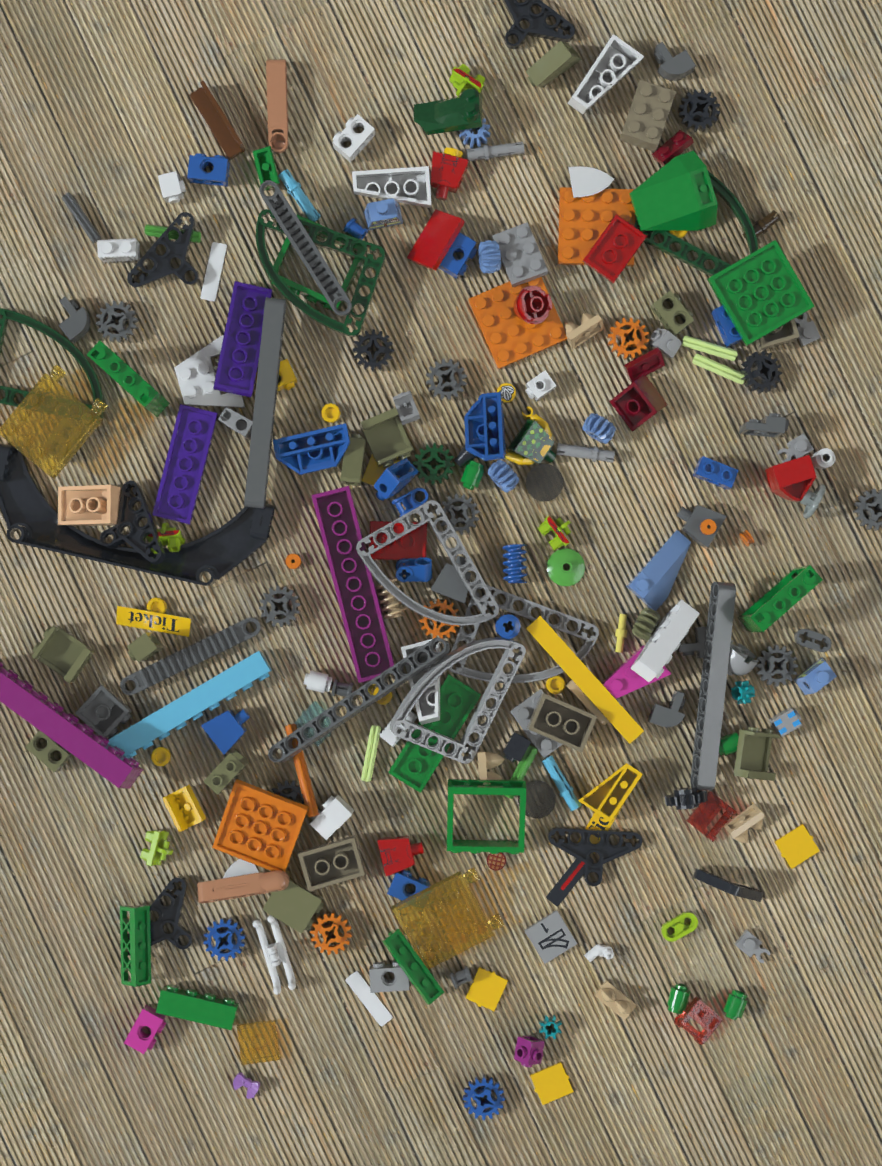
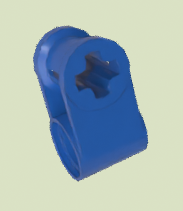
[391,488,429,517]
[396,557,432,582]

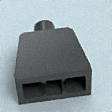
[676,505,726,549]
[431,556,471,604]

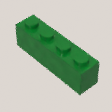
[156,984,239,1030]

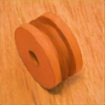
[700,519,717,535]
[739,530,754,547]
[285,554,301,569]

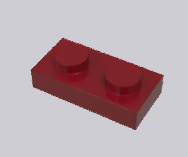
[652,130,694,166]
[624,347,665,383]

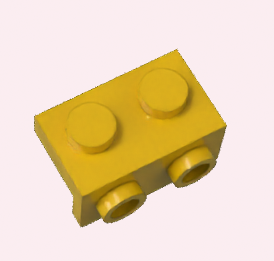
[163,784,206,832]

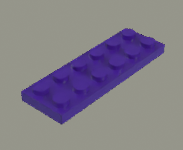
[213,281,272,397]
[152,404,218,525]

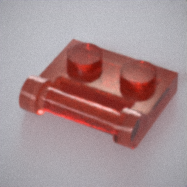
[686,791,737,842]
[674,996,724,1045]

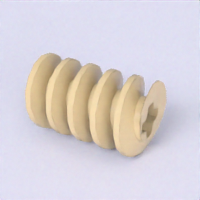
[376,578,406,619]

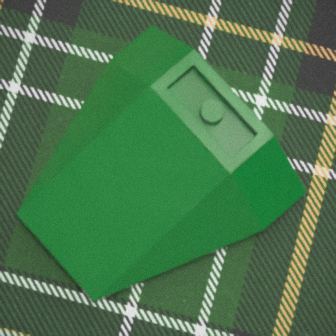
[629,150,718,231]

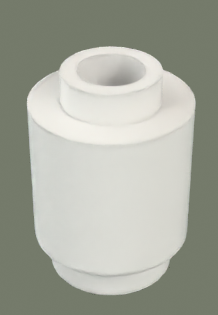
[812,448,835,469]
[304,670,333,693]

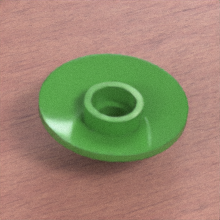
[547,548,585,586]

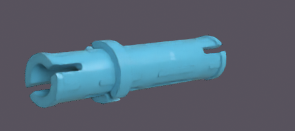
[278,169,321,222]
[542,755,581,811]

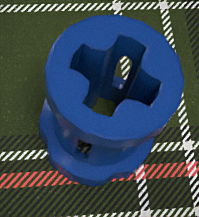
[343,218,368,240]

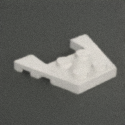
[174,335,245,408]

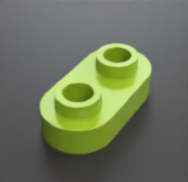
[661,911,698,942]

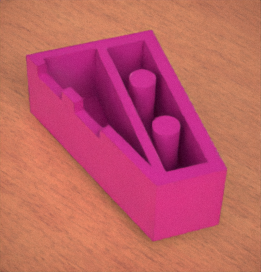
[601,645,671,699]

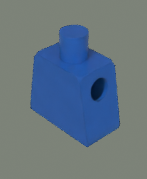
[374,458,419,501]
[201,709,250,754]

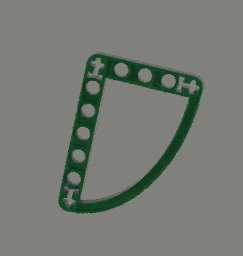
[634,154,758,276]
[256,209,385,337]
[0,308,104,424]

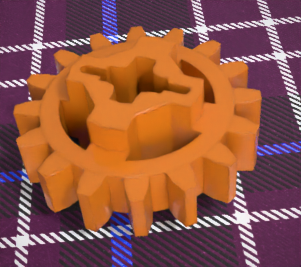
[607,317,649,360]
[419,599,460,639]
[310,911,352,955]

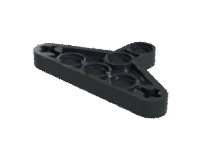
[502,0,575,49]
[127,212,199,287]
[100,480,165,565]
[548,827,643,886]
[120,876,193,956]

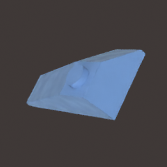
[626,530,691,611]

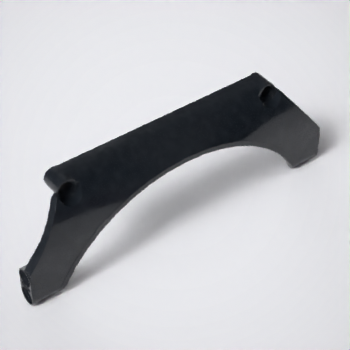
[0,443,275,586]

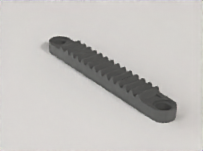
[259,180,352,316]
[120,618,261,695]

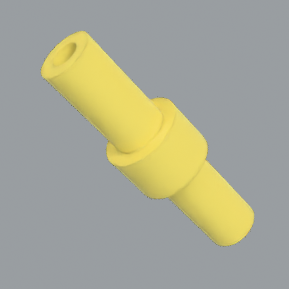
[615,614,627,653]

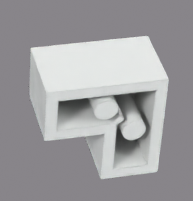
[310,795,354,840]

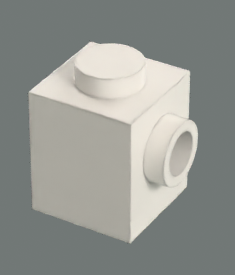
[158,171,186,204]
[525,370,556,402]

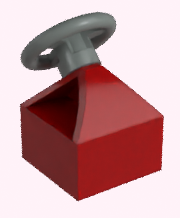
[765,455,826,519]

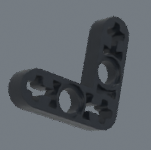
[693,868,764,902]

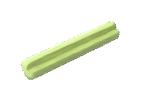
[682,335,738,361]
[692,354,746,384]
[361,725,381,782]

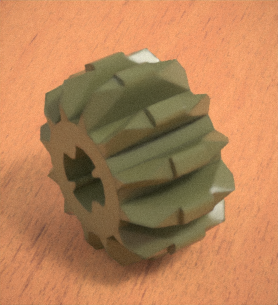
[632,607,661,641]

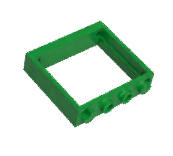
[268,214,364,312]
[87,340,170,417]
[738,565,823,632]
[447,779,526,854]

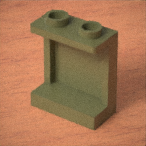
[360,407,414,468]
[32,625,95,683]
[734,727,780,781]
[204,749,250,795]
[262,877,324,934]

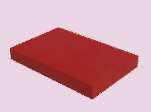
[407,209,465,271]
[582,214,647,284]
[369,521,427,560]

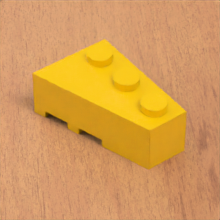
[578,763,643,823]

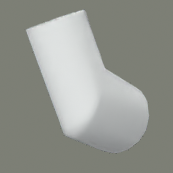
[584,944,614,962]

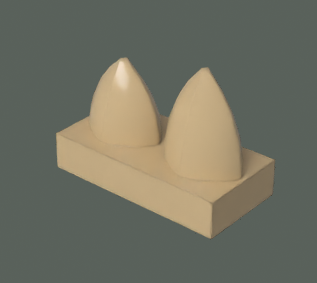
[564,313,605,349]
[477,751,505,780]
[723,804,765,843]
[594,980,637,1020]

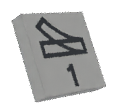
[524,910,577,964]

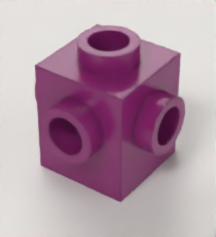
[514,1035,545,1067]

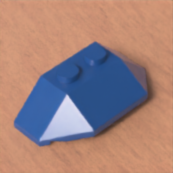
[464,392,506,461]
[273,423,350,475]

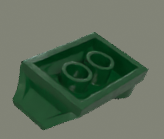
[414,89,482,135]

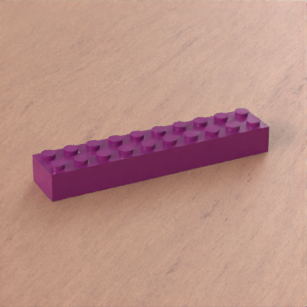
[311,486,395,683]
[0,661,144,789]

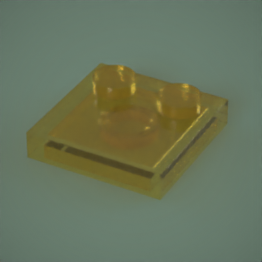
[237,1020,281,1065]

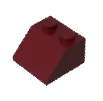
[609,375,668,432]

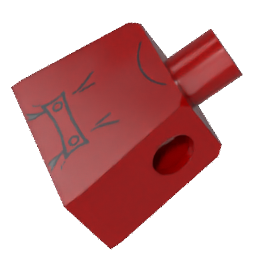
[431,151,469,201]
[377,836,424,876]

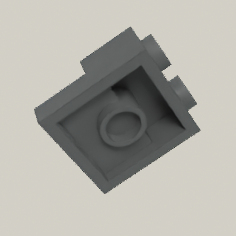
[739,413,789,438]
[75,685,132,738]

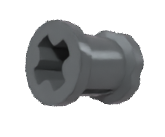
[331,679,354,697]
[450,966,474,989]

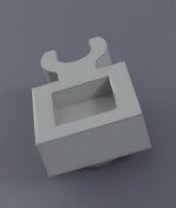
[795,312,821,347]
[776,433,814,463]
[734,930,771,963]

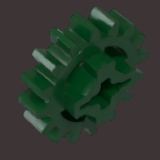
[413,443,455,485]

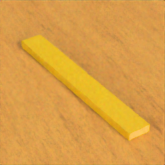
[526,616,644,744]

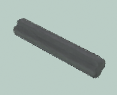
[62,193,101,243]

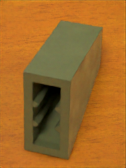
[526,41,582,88]
[340,434,366,486]

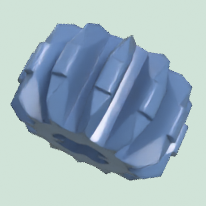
[459,118,491,148]
[478,240,501,274]
[582,413,616,444]
[487,460,519,493]

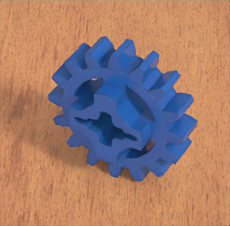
[203,918,246,961]
[463,1075,505,1120]

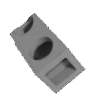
[218,407,253,440]

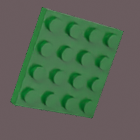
[708,240,815,346]

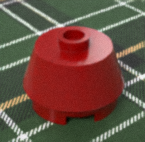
[514,286,552,324]

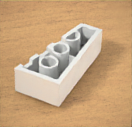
[567,34,645,114]
[352,166,432,208]
[631,599,700,682]
[401,639,440,725]

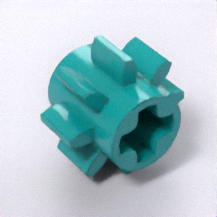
[731,680,755,704]
[539,1015,562,1040]

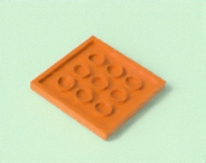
[557,187,635,267]
[468,277,567,370]
[212,779,309,872]

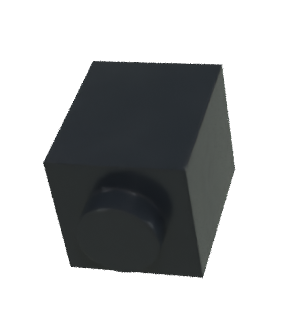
[503,731,531,763]

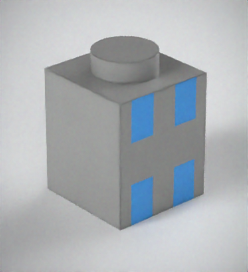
[769,708,802,737]

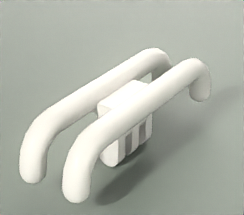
[253,915,296,995]

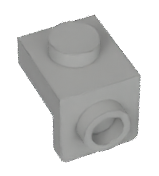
[648,328,682,358]
[393,391,420,425]

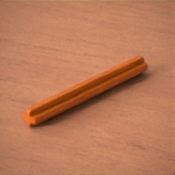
[285,724,319,818]

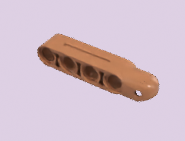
[266,59,288,154]
[197,870,289,903]

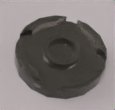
[526,464,563,502]
[518,780,556,819]

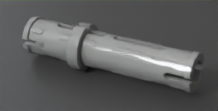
[466,141,524,161]
[556,443,615,463]

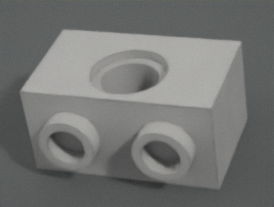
[369,961,410,993]

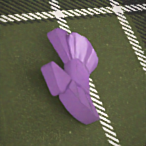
[233,1072,260,1099]

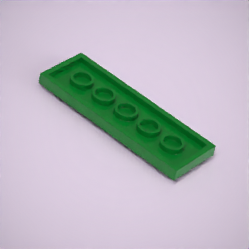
[388,675,481,793]

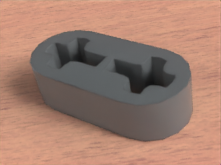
[794,629,832,652]

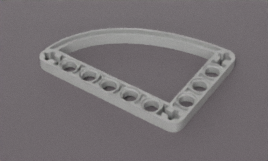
[356,500,499,626]
[448,585,599,683]
[390,637,526,764]

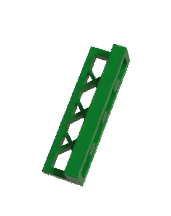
[120,905,151,987]
[382,929,444,1005]

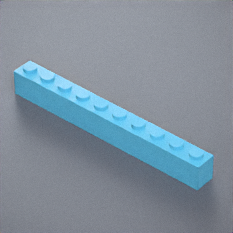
[108,651,272,758]

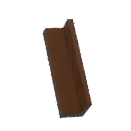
[189,81,246,161]

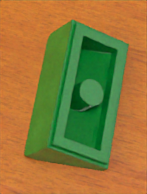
[252,146,280,191]

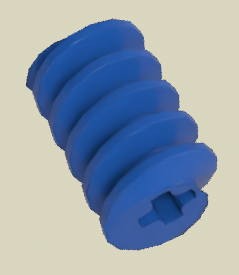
[503,544,527,583]
[495,614,521,639]

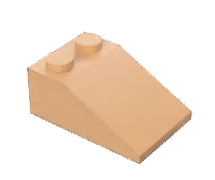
[58,485,121,526]

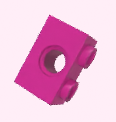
[124,1004,166,1054]

